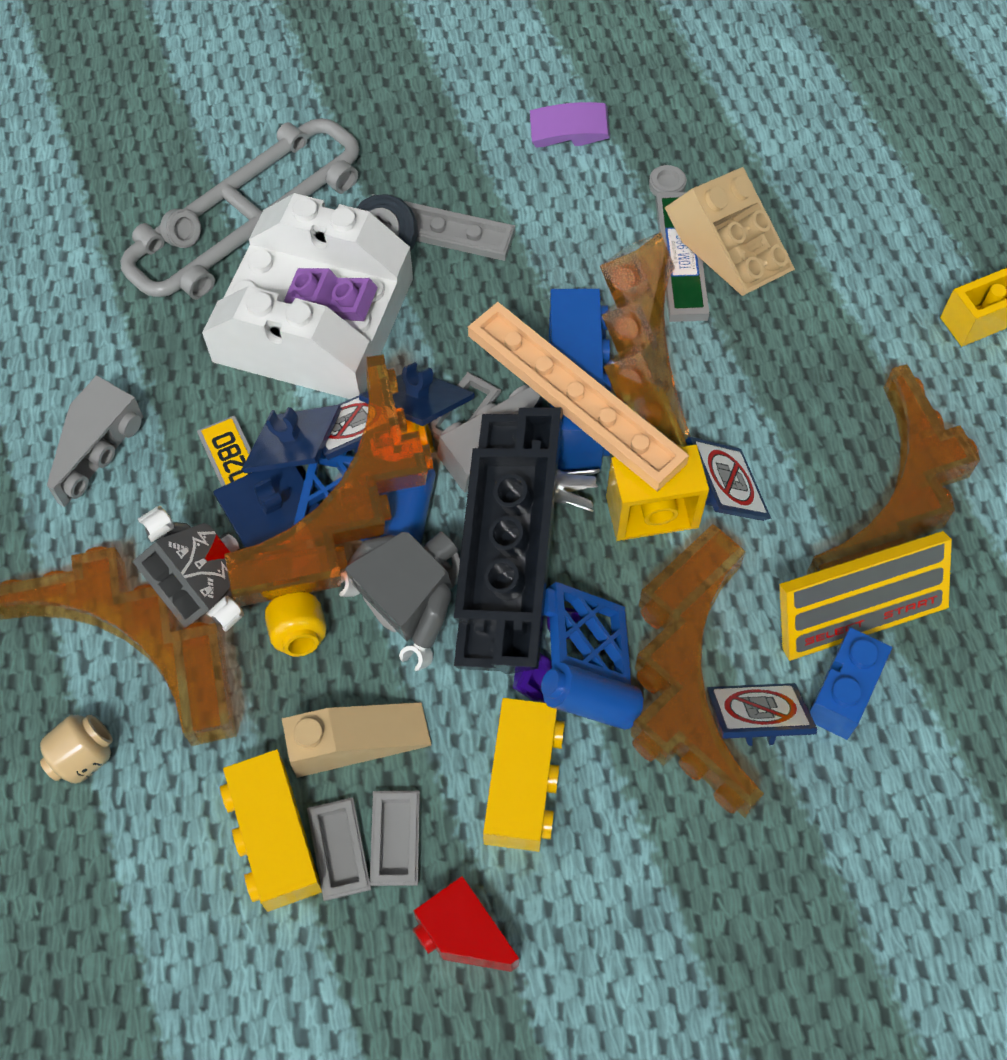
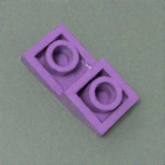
[530,102,610,148]
[283,268,378,321]

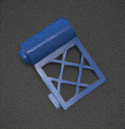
[294,452,436,545]
[541,582,644,730]

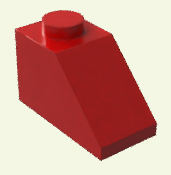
[412,876,519,972]

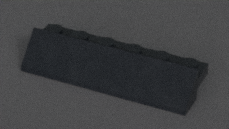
[454,408,563,674]

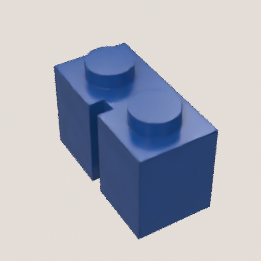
[809,627,893,740]

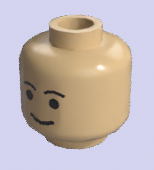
[40,715,113,783]

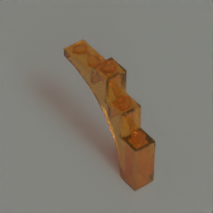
[600,232,691,447]
[224,354,433,607]
[807,364,980,575]
[630,524,764,818]
[0,547,237,746]

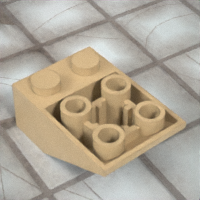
[665,167,795,296]

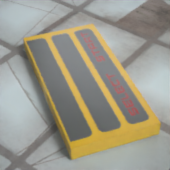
[779,531,952,661]

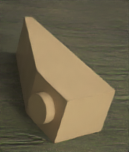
[282,702,431,778]

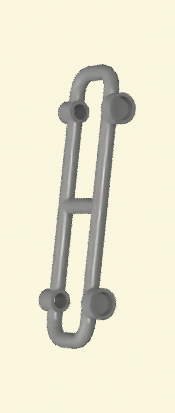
[120,118,360,300]

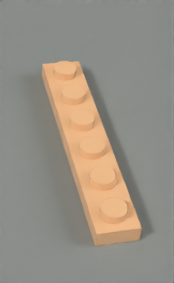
[468,302,689,492]

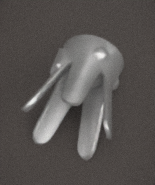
[554,469,600,512]

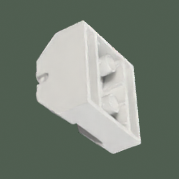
[202,193,413,399]

